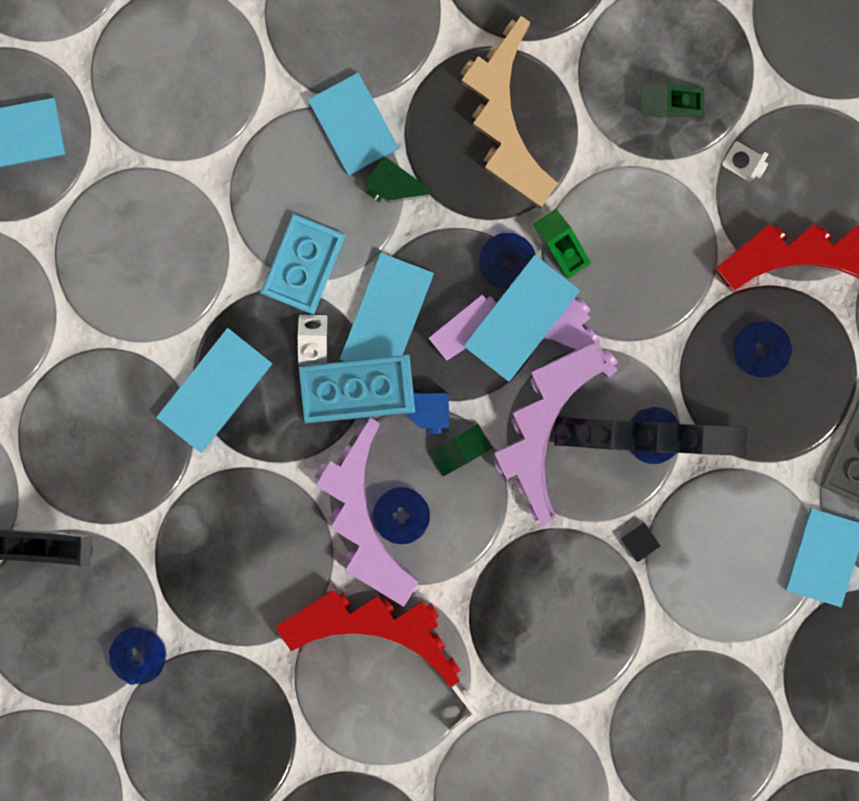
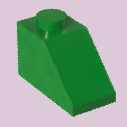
[532,209,591,279]

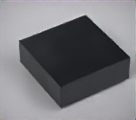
[620,522,660,563]

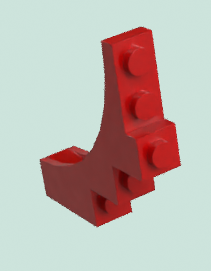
[713,224,859,292]
[275,588,461,687]

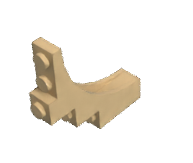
[460,16,558,209]

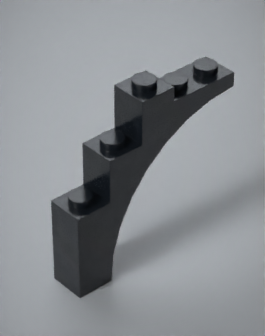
[554,417,747,456]
[0,529,93,566]

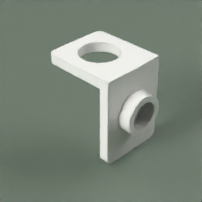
[722,141,768,182]
[298,315,327,365]
[449,684,478,735]

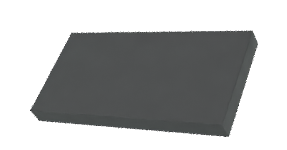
[819,399,859,504]

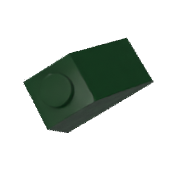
[640,83,704,117]
[364,156,431,203]

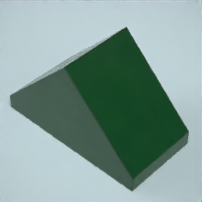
[429,424,492,477]

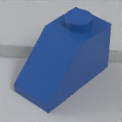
[405,393,449,434]

